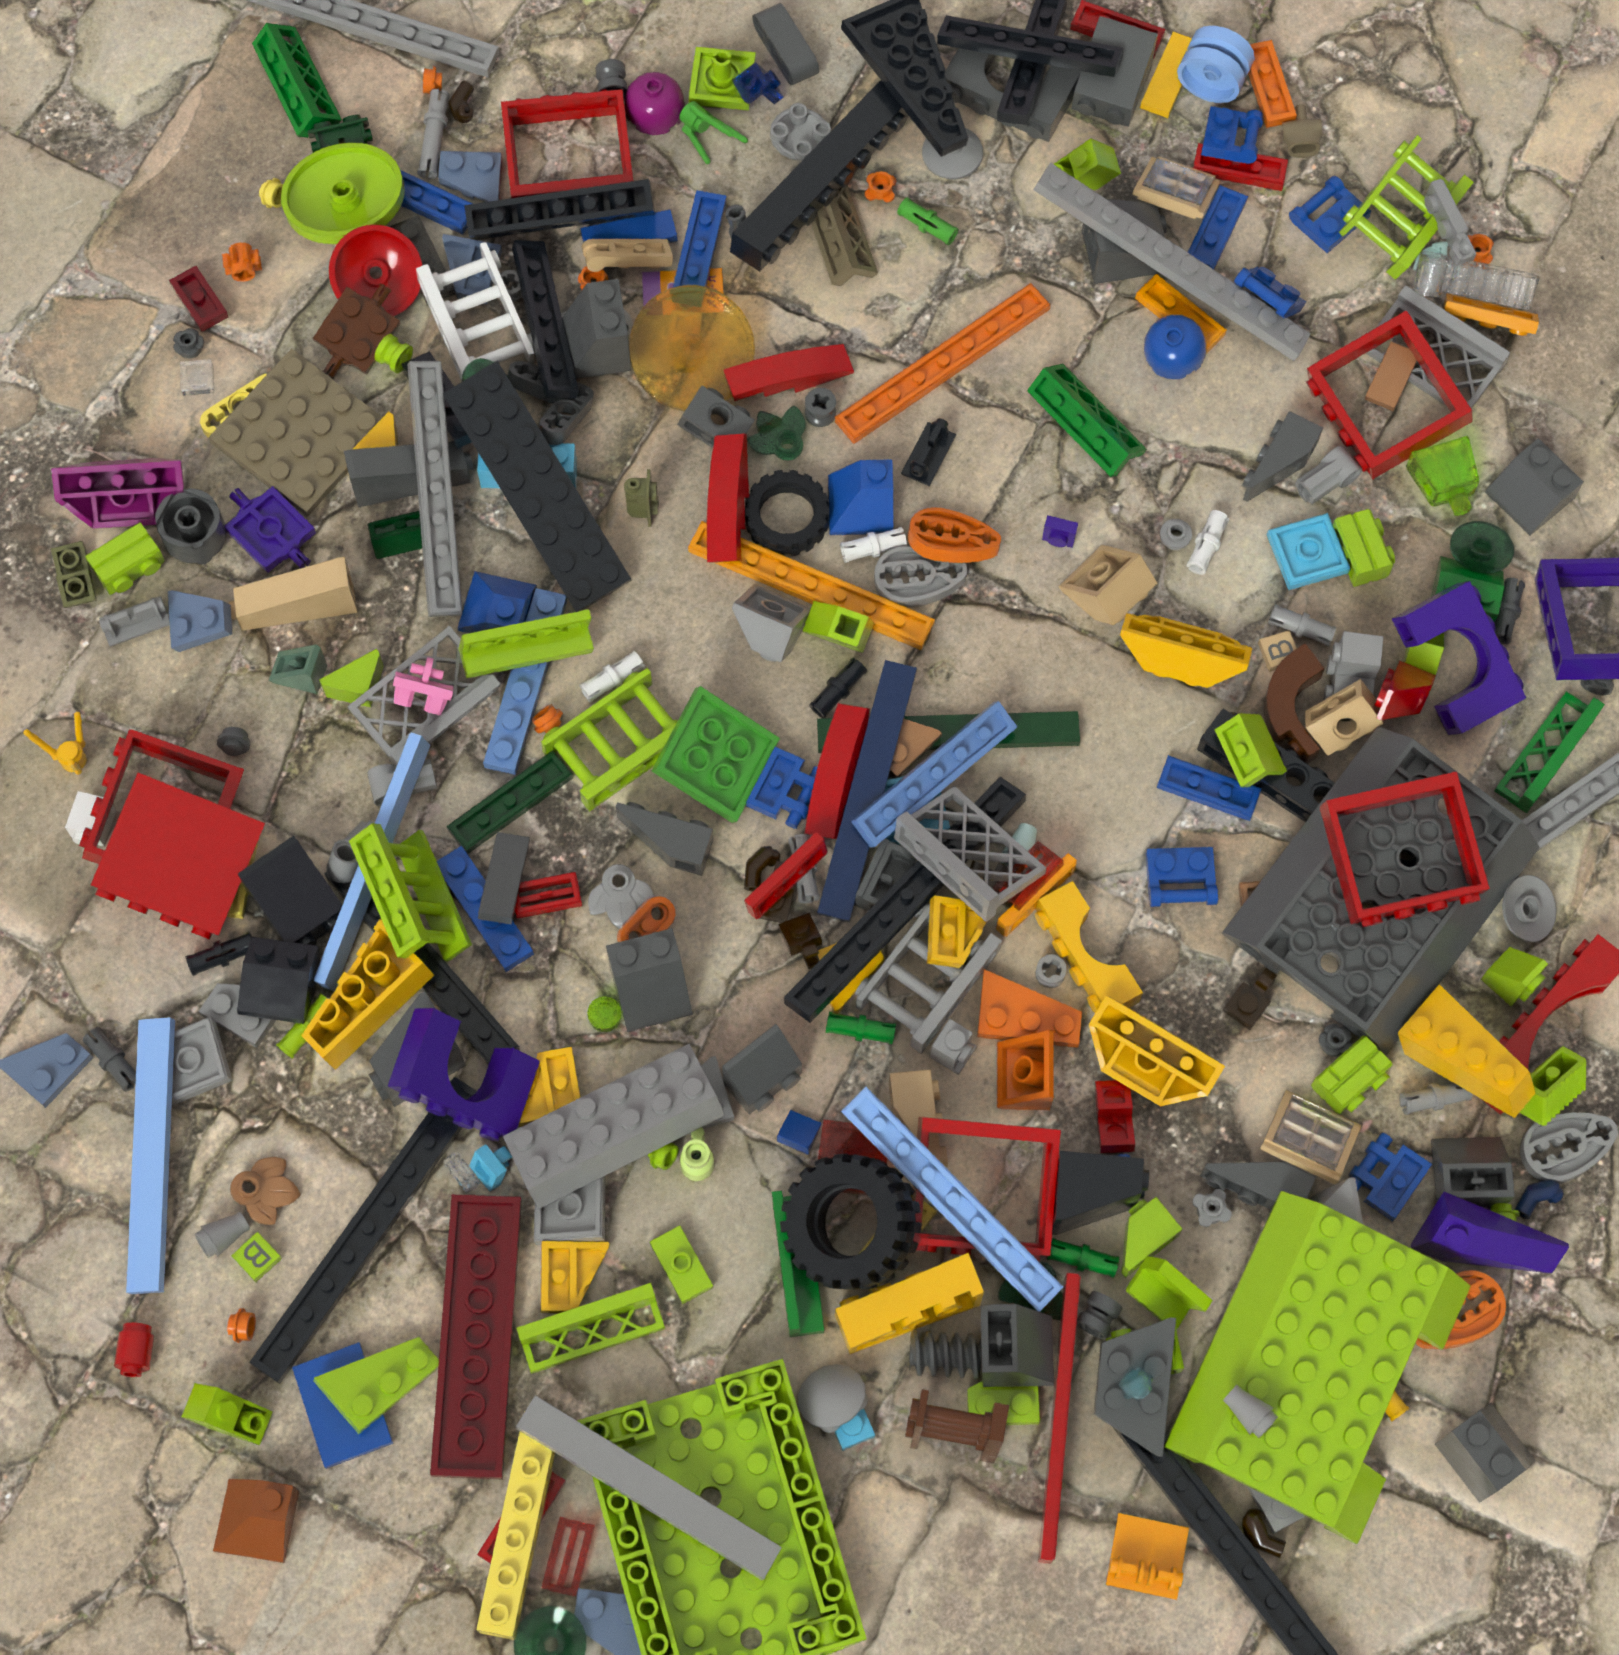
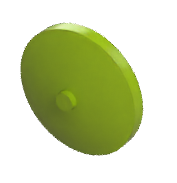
[281,143,405,244]

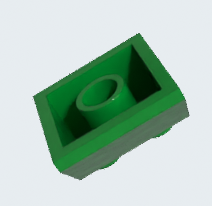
[1431,556,1504,622]

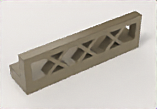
[811,185,878,286]

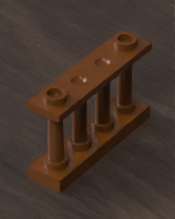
[905,1389,1009,1464]

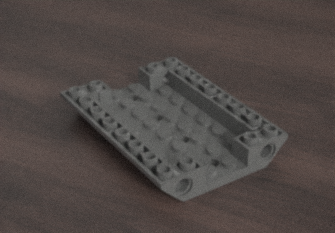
[1222,726,1540,1056]

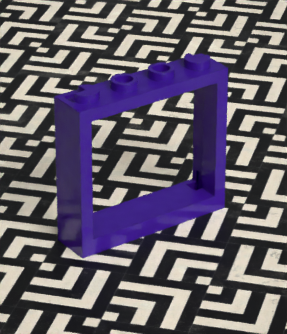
[1534,558,1619,680]

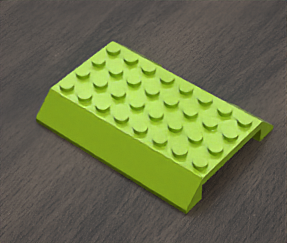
[1164,1191,1471,1544]

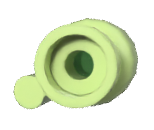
[680,1127,715,1181]

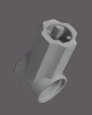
[1295,445,1362,504]
[367,759,437,806]
[326,821,373,883]

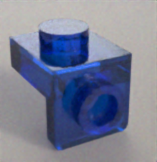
[733,62,784,105]

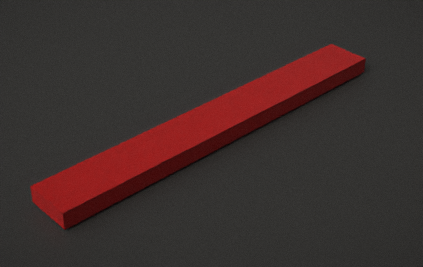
[1038,1273,1081,1564]

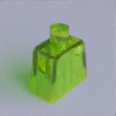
[1406,436,1479,516]

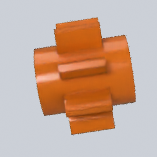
[222,242,262,282]

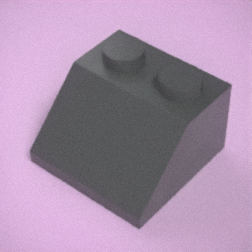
[1485,438,1584,536]
[722,1024,802,1115]

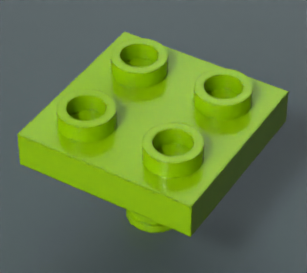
[689,47,756,110]

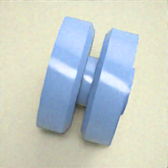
[1177,25,1255,103]

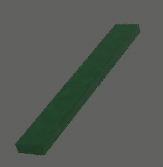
[817,711,1080,753]

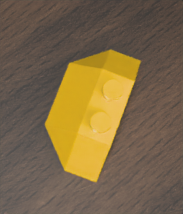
[1120,613,1252,688]
[1089,995,1225,1107]

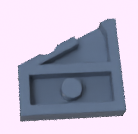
[438,151,502,202]
[442,234,502,304]
[168,590,232,652]
[0,1033,94,1108]
[573,1588,641,1655]

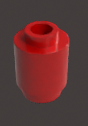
[114,1322,154,1377]

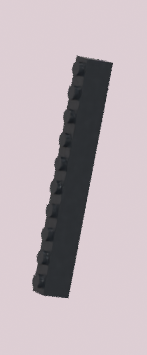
[730,80,909,272]

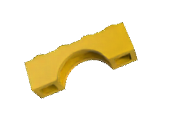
[1035,881,1143,1013]

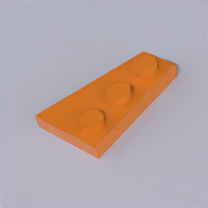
[977,969,1082,1048]

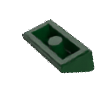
[367,511,422,559]

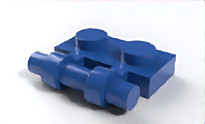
[746,747,818,829]
[1348,1133,1432,1222]

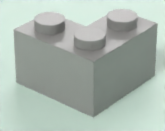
[1323,631,1383,720]

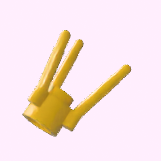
[23,711,87,775]

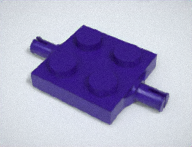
[224,486,316,573]

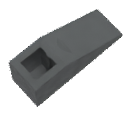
[1242,411,1323,502]
[616,802,714,876]
[1200,1162,1316,1213]

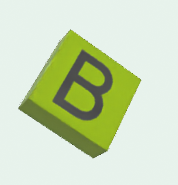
[231,1232,282,1282]

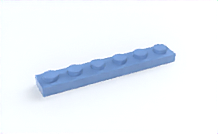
[483,588,568,775]
[851,701,1017,848]

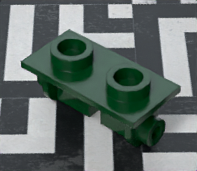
[308,114,373,153]

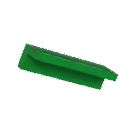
[252,23,342,138]
[1027,363,1147,477]
[1494,691,1605,813]
[772,1191,824,1337]

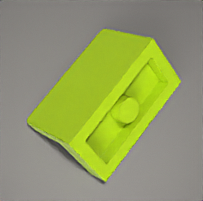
[1215,713,1287,788]
[1126,1256,1213,1330]

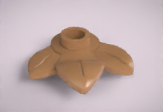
[230,1157,300,1225]

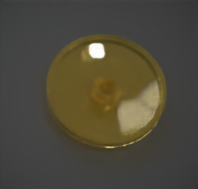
[629,285,755,411]

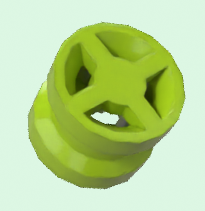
[374,334,413,374]

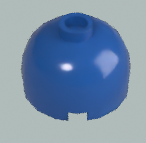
[1144,315,1206,379]

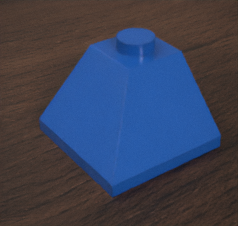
[828,459,893,535]
[457,571,537,633]

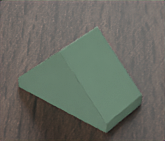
[268,644,327,694]

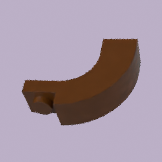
[1264,643,1324,764]

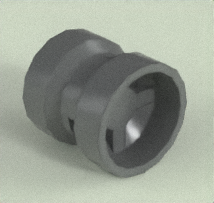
[595,59,627,99]
[1077,1291,1123,1340]

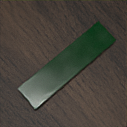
[447,750,573,854]

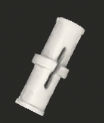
[1186,510,1229,575]
[840,527,907,563]
[579,651,645,703]

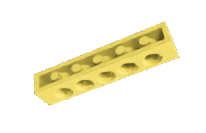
[476,1411,556,1640]

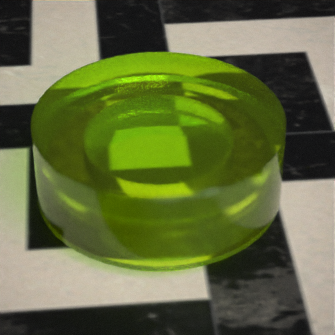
[587,996,622,1032]

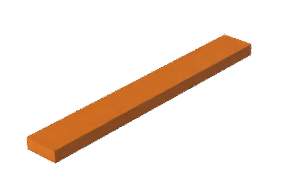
[835,283,1050,444]

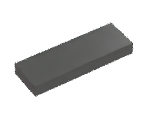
[478,832,530,924]

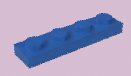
[671,190,727,307]
[437,846,534,972]

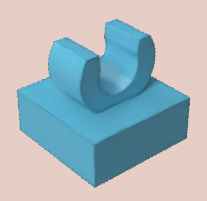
[469,1144,512,1192]

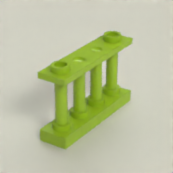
[1339,135,1474,280]
[541,668,678,812]
[349,823,472,962]

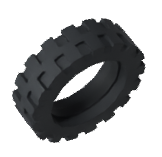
[745,470,829,556]

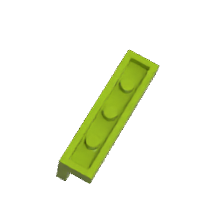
[458,609,594,679]
[516,1283,665,1374]

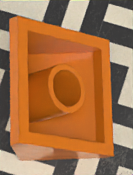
[997,1030,1054,1110]

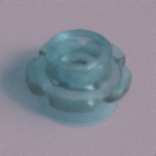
[1119,1367,1153,1401]

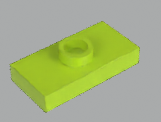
[650,1225,713,1304]

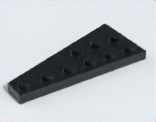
[841,0,968,157]

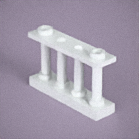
[416,242,535,382]

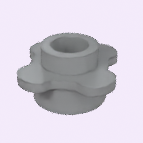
[1192,1189,1232,1227]

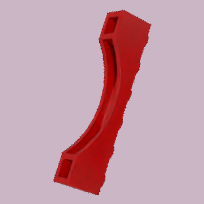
[1480,934,1619,1115]

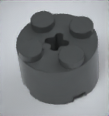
[155,488,227,565]

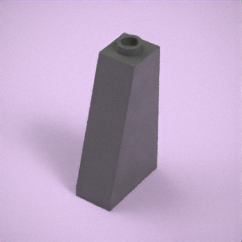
[344,441,474,508]

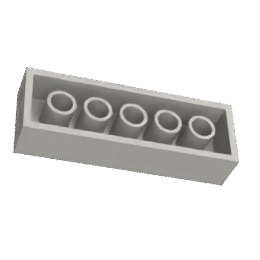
[503,1044,725,1209]

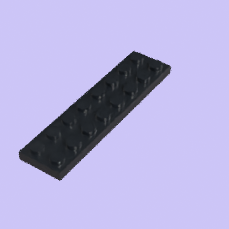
[443,361,632,612]

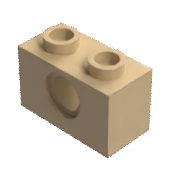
[1305,679,1384,756]

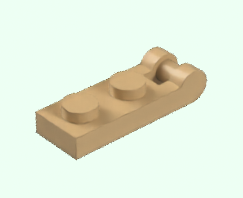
[582,239,673,272]

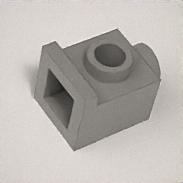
[930,1019,977,1075]

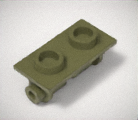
[624,469,659,527]

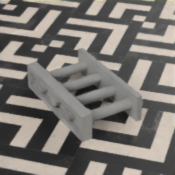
[855,895,1002,1054]

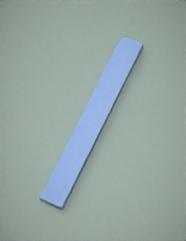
[314,732,430,992]
[126,1017,175,1294]
[840,1087,1063,1312]

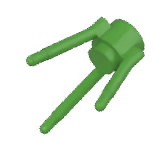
[679,101,748,164]

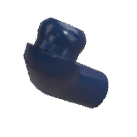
[1514,1179,1564,1219]

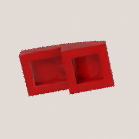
[1095,1080,1136,1153]

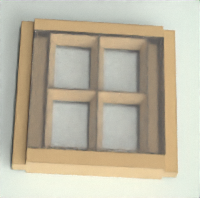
[1132,156,1221,219]
[1260,1090,1361,1184]

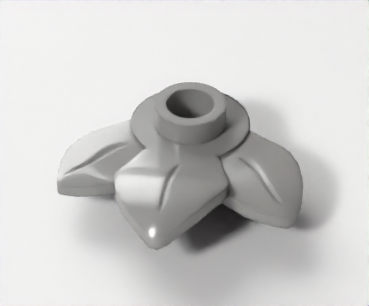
[588,864,655,929]

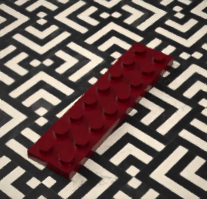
[430,1194,522,1480]

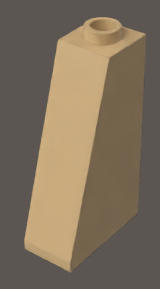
[229,557,357,631]

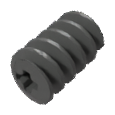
[909,1330,981,1379]

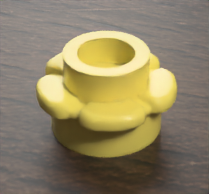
[259,178,283,208]

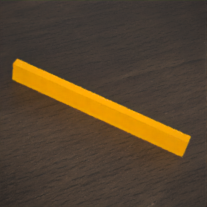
[688,521,935,650]

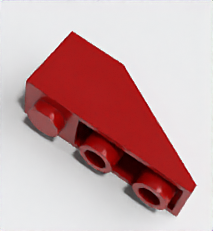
[1374,660,1436,720]

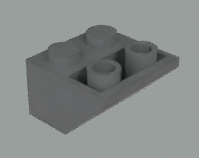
[1431,1137,1515,1207]
[981,1304,1054,1387]

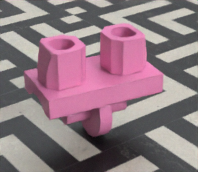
[393,657,454,715]

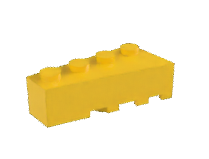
[301,919,434,1070]
[1398,984,1536,1118]
[835,1253,984,1354]

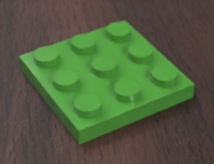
[651,686,780,823]

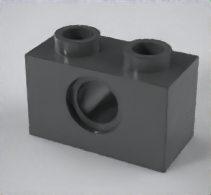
[677,385,755,448]

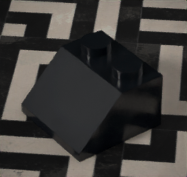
[237,937,320,1024]

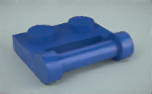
[1201,106,1264,164]
[1289,176,1371,253]
[1234,266,1306,319]
[1145,847,1218,907]

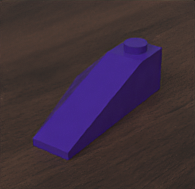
[1410,1191,1569,1274]

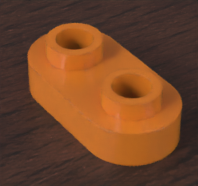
[617,896,675,942]

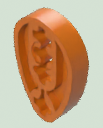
[907,507,1001,563]
[1415,1270,1506,1349]

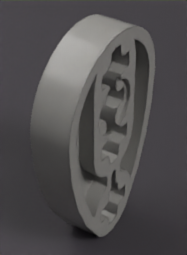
[874,546,967,608]
[1520,1112,1618,1184]

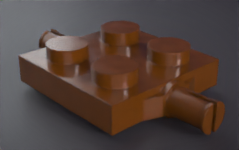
[313,283,401,379]

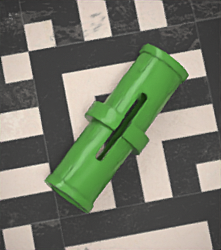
[897,197,959,245]

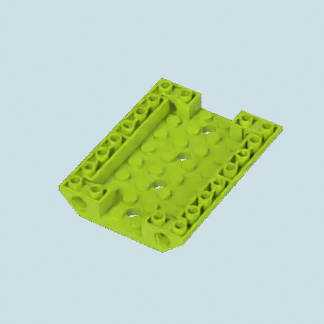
[577,1358,867,1655]

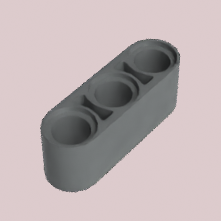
[752,3,819,85]

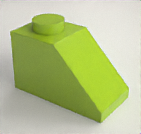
[1121,1197,1183,1278]

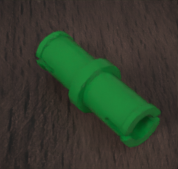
[825,1011,896,1045]
[1046,1237,1120,1278]

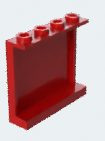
[91,772,265,940]

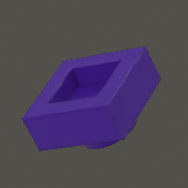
[1042,515,1078,548]

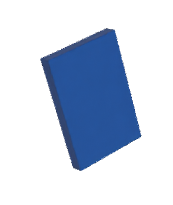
[292,1342,394,1469]

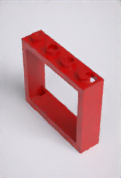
[501,89,633,198]
[1306,310,1473,480]
[79,729,244,864]
[1319,771,1490,927]
[911,1117,1061,1261]

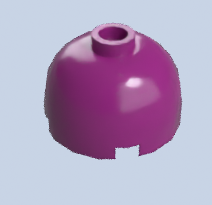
[624,72,685,135]

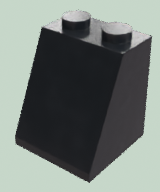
[238,836,342,946]
[1052,1151,1149,1235]

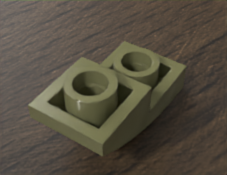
[51,541,97,608]

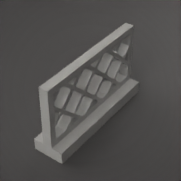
[1366,285,1511,409]
[347,626,501,767]
[894,786,1046,922]

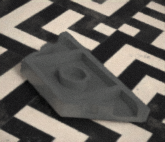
[1093,1318,1176,1457]

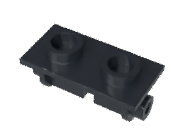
[901,418,956,487]

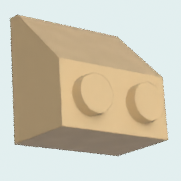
[1059,545,1157,625]

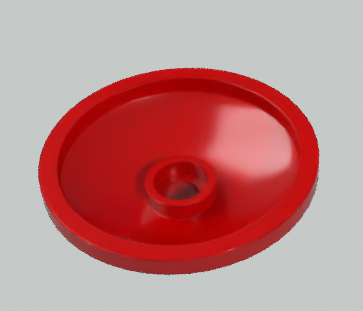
[329,225,422,317]

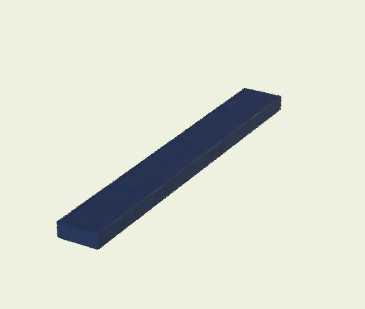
[817,660,917,922]

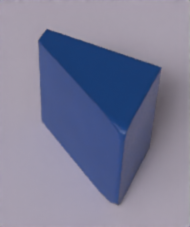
[777,1110,822,1155]

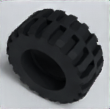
[780,1154,922,1290]

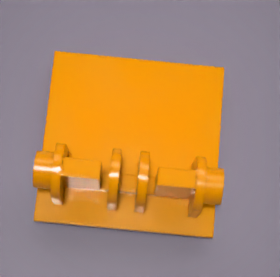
[1106,1513,1189,1600]

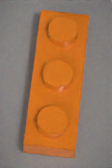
[1248,40,1297,128]

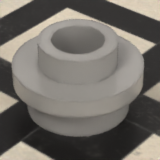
[1160,519,1192,550]

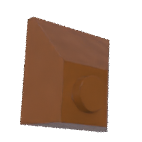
[213,1479,300,1563]

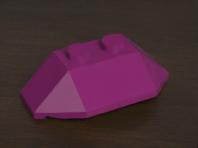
[51,458,184,529]

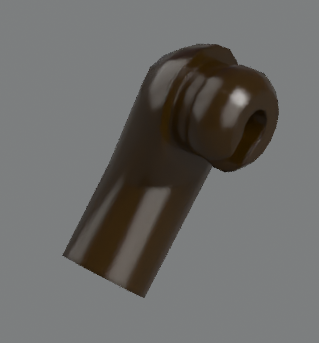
[448,81,474,123]
[744,846,781,891]
[1242,1508,1286,1558]

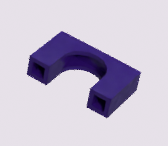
[1392,581,1526,735]
[388,1008,540,1141]

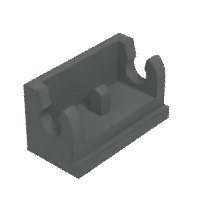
[855,838,916,911]

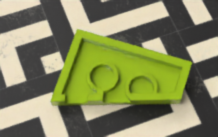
[313,1337,439,1434]

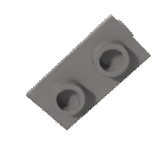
[99,596,170,647]

